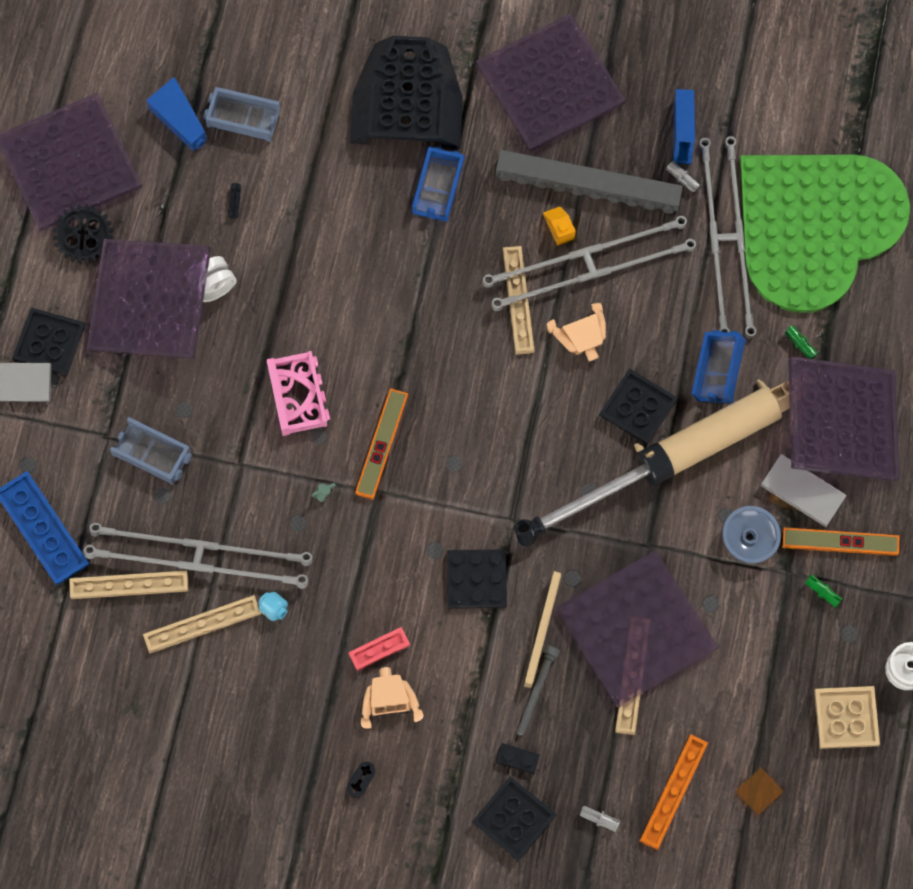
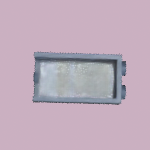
[204,87,280,142]
[110,417,192,485]

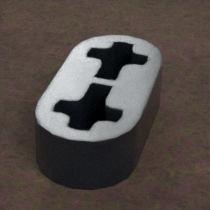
[347,761,375,798]

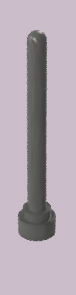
[517,645,560,736]

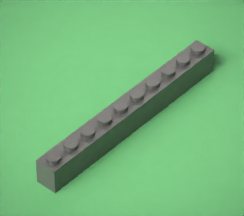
[496,150,683,214]

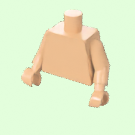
[547,303,606,362]
[361,667,423,729]

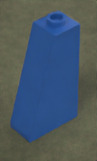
[146,77,206,151]
[673,89,695,165]

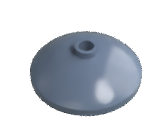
[722,506,781,564]

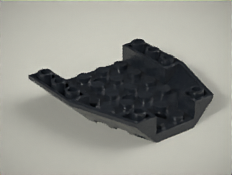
[350,36,463,149]

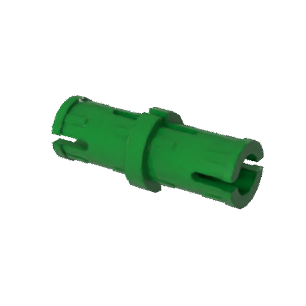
[784,325,818,361]
[804,574,843,608]

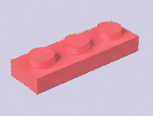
[348,627,410,671]

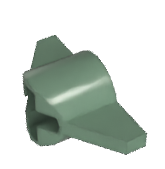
[311,483,335,502]

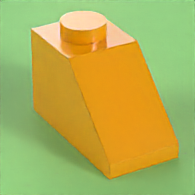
[543,207,576,246]

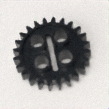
[52,204,114,265]

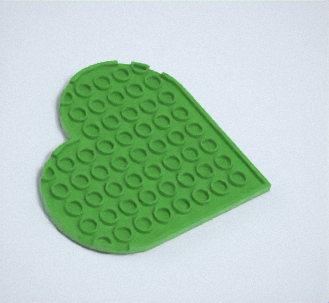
[740,155,910,313]

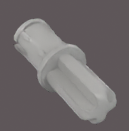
[666,161,699,192]
[580,806,620,832]

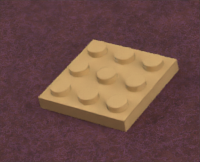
[814,686,880,749]

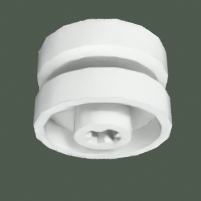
[188,256,237,302]
[885,642,913,690]

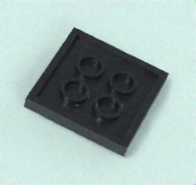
[12,307,86,376]
[599,368,678,445]
[447,549,507,609]
[472,776,557,861]

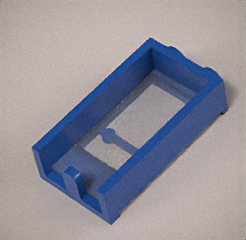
[412,147,465,222]
[691,330,746,404]

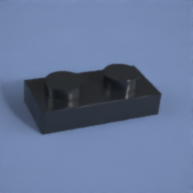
[496,743,540,775]

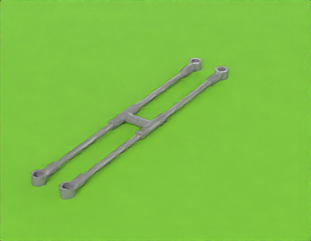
[699,136,757,339]
[483,216,696,311]
[84,523,312,589]

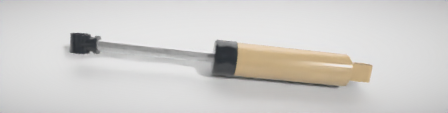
[514,379,801,546]

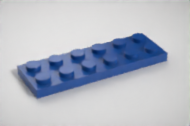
[0,471,90,586]

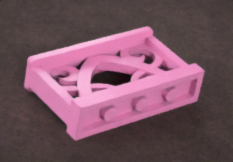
[267,351,330,436]

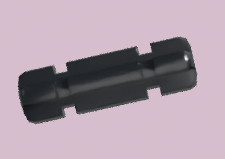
[228,183,241,219]

